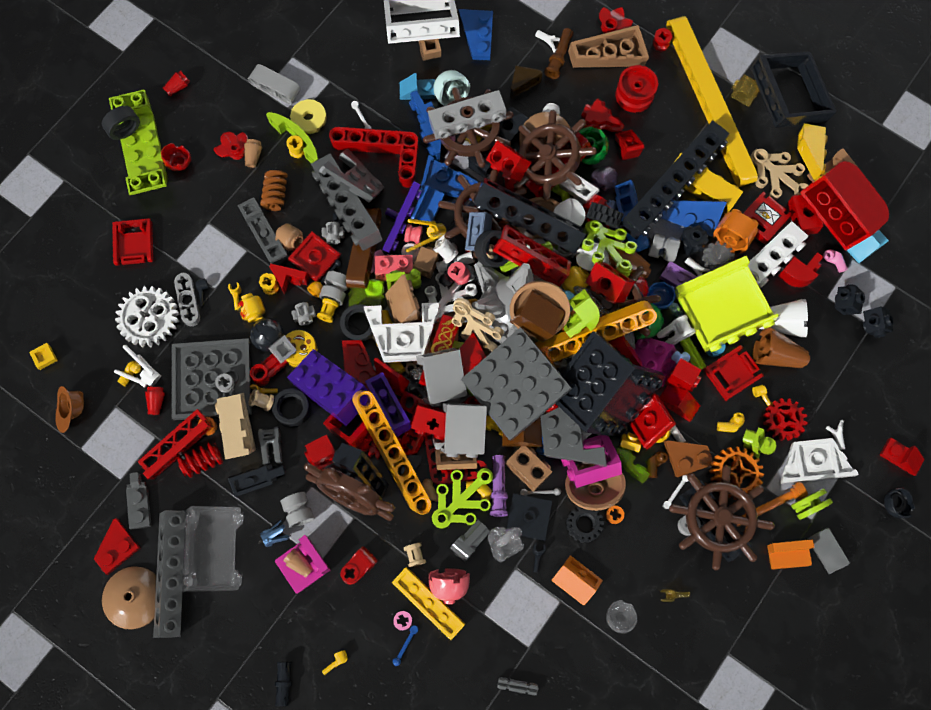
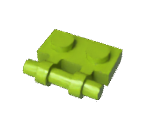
[386,269,421,290]

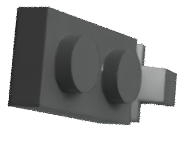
[126,472,152,530]

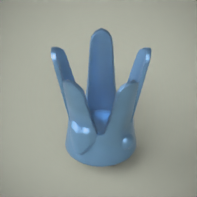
[258,520,290,547]

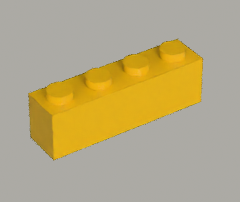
[674,153,743,214]

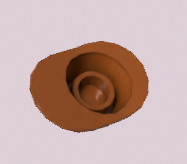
[56,386,84,433]

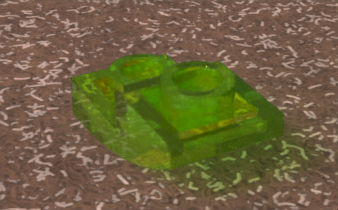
[616,447,650,483]

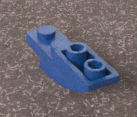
[409,90,442,161]
[614,180,651,252]

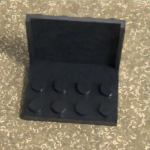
[556,331,666,437]

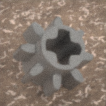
[322,222,345,244]
[291,302,316,325]

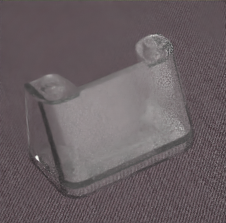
[182,506,243,592]

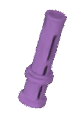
[490,455,508,517]

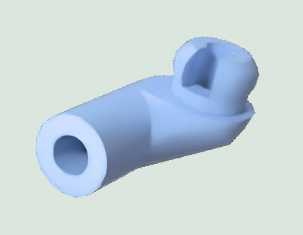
[671,351,690,364]

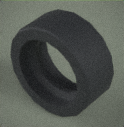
[102,106,140,140]
[474,230,509,267]
[340,304,373,342]
[272,388,311,427]

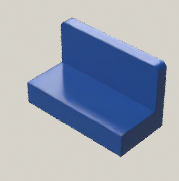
[411,185,445,228]

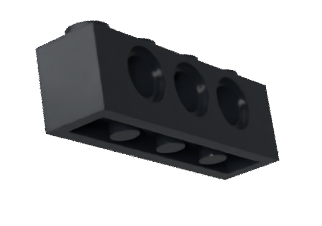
[468,107,529,178]

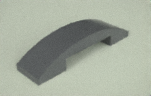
[238,197,287,264]

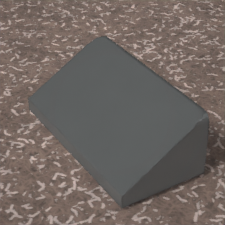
[807,528,850,574]

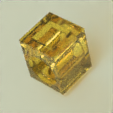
[731,74,760,107]

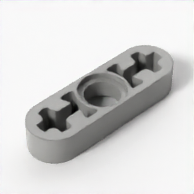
[174,273,200,326]

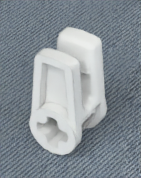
[433,234,458,264]
[657,315,696,346]

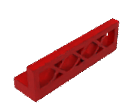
[493,225,571,287]
[138,409,214,479]

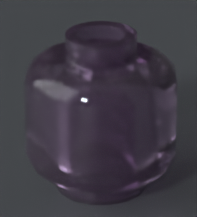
[590,166,618,192]

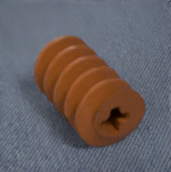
[260,170,288,211]

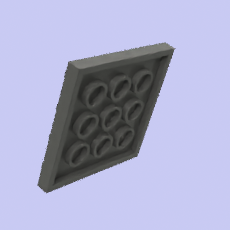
[461,327,573,441]
[172,338,252,420]

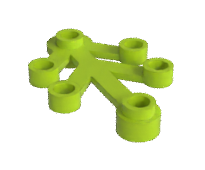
[582,221,637,277]
[432,468,493,528]

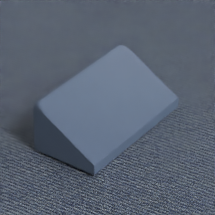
[465,212,493,253]

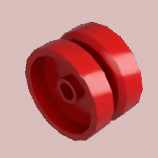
[615,65,659,113]

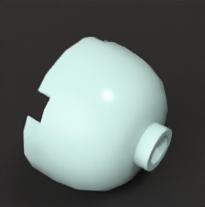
[434,70,470,106]

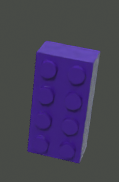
[287,349,368,426]

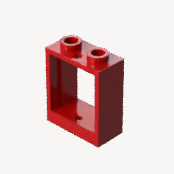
[323,412,377,450]

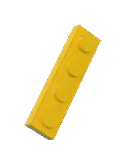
[392,567,465,640]

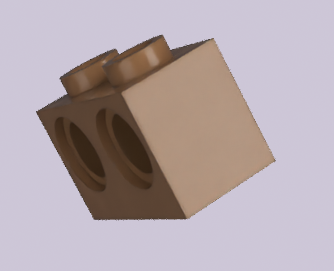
[506,446,552,492]

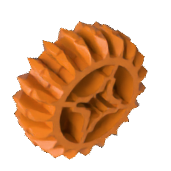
[709,446,764,500]

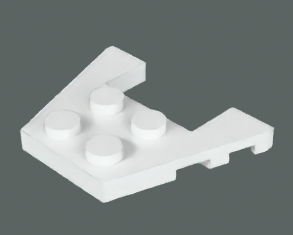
[364,303,440,362]

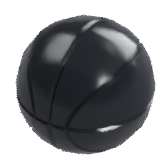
[250,318,285,352]

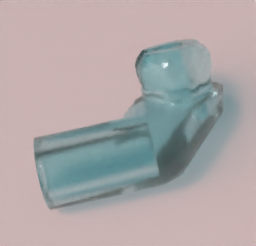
[669,303,685,319]

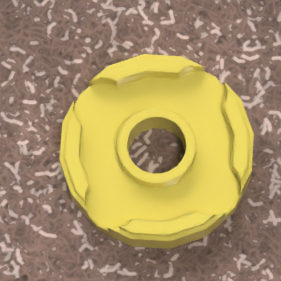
[290,99,327,134]

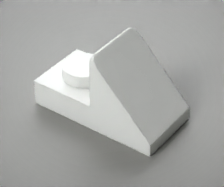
[559,174,599,204]

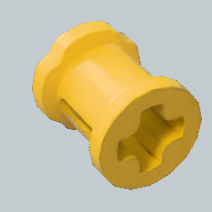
[287,135,305,158]
[259,273,279,295]
[317,298,339,323]

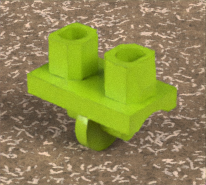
[743,427,776,458]

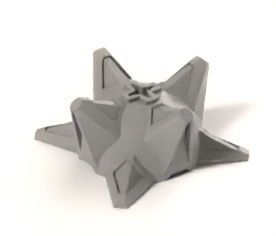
[472,261,562,348]

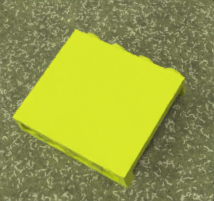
[675,256,778,352]

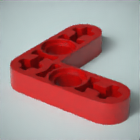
[391,387,433,455]
[425,433,487,486]

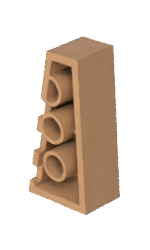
[568,25,649,68]

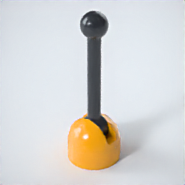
[307,259,342,298]

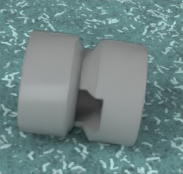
[648,233,680,262]
[319,271,348,305]
[280,492,315,528]

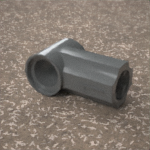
[450,520,490,562]

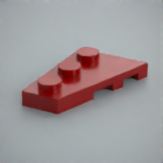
[342,340,377,392]

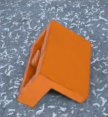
[767,540,814,569]
[552,555,603,605]

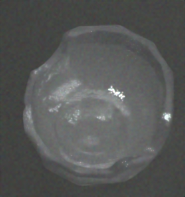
[606,600,637,634]

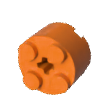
[713,209,759,254]

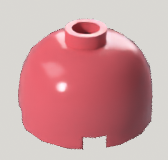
[429,568,470,604]

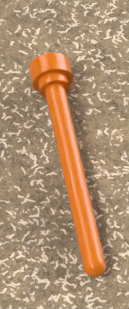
[725,482,808,533]

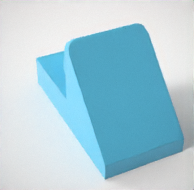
[847,230,889,263]

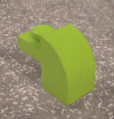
[563,289,600,338]

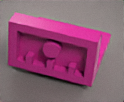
[633,338,676,388]
[275,535,331,594]

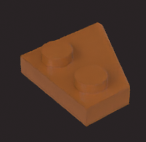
[663,440,713,477]

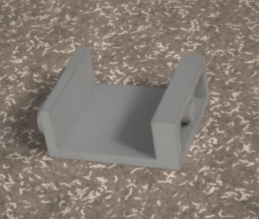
[416,348,467,407]
[441,403,487,458]

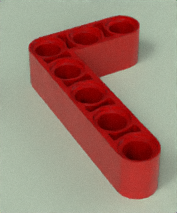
[329,127,419,188]

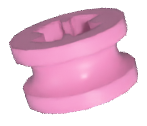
[394,611,412,630]

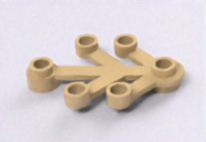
[750,149,808,200]
[451,298,504,357]

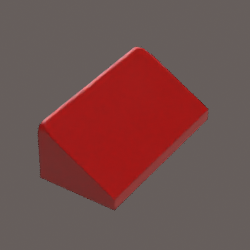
[374,358,410,393]

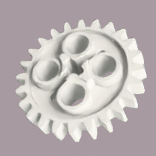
[115,286,179,347]

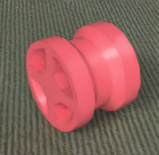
[405,224,423,244]
[448,262,471,285]

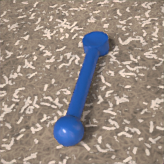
[393,626,418,666]

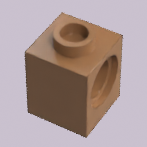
[413,246,439,279]

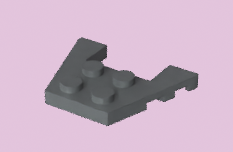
[319,149,385,202]
[540,407,607,467]

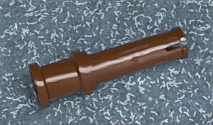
[544,28,574,79]

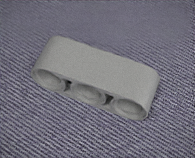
[248,64,301,104]

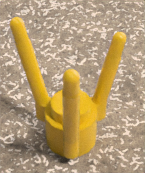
[406,219,446,252]

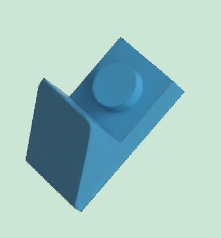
[400,73,435,100]

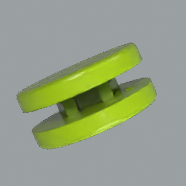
[791,488,833,520]

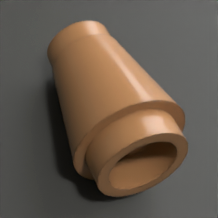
[244,139,262,168]
[283,548,313,578]

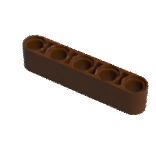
[346,208,382,289]

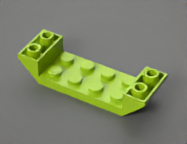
[109,90,168,195]

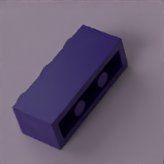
[365,372,411,437]

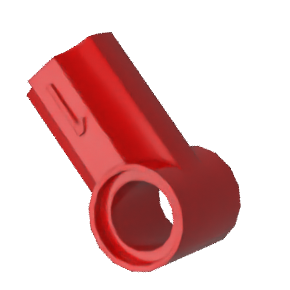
[250,354,288,386]

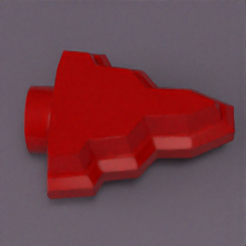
[581,98,624,132]

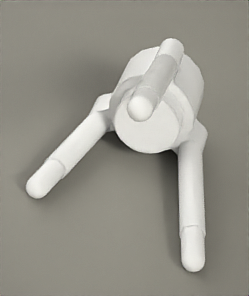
[114,345,161,387]

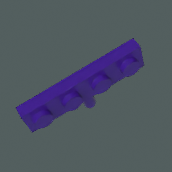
[382,182,423,253]

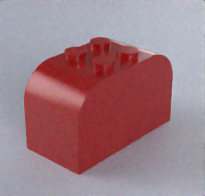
[800,161,889,251]

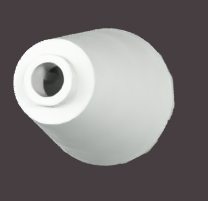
[759,299,808,337]

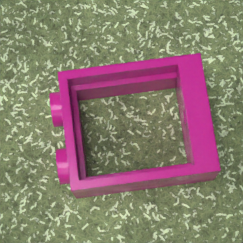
[561,435,622,488]

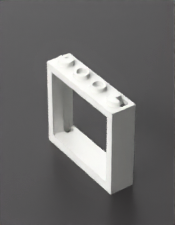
[384,0,460,43]

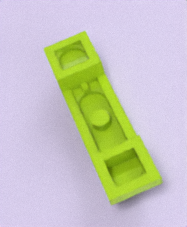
[266,112,318,163]

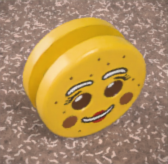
[286,330,318,367]

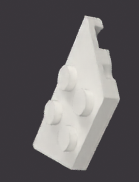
[781,438,858,484]

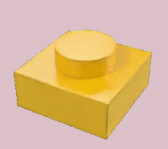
[29,343,58,370]
[620,433,641,452]

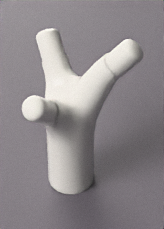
[535,30,560,53]
[685,257,710,277]
[826,420,845,450]

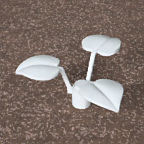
[527,198,609,271]

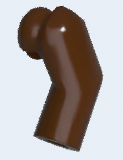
[647,451,668,478]

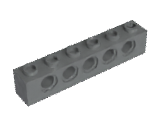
[311,154,382,251]
[153,510,186,638]

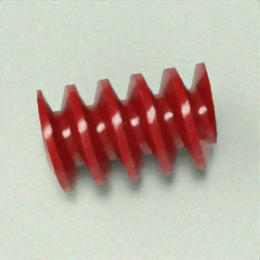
[177,443,223,477]

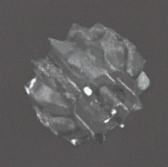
[702,241,735,271]

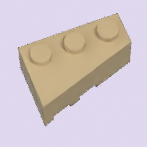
[215,393,256,459]

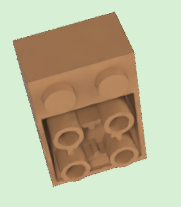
[385,274,421,324]

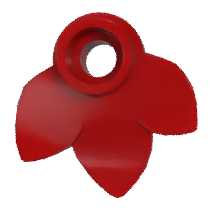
[599,7,633,33]
[214,132,248,160]

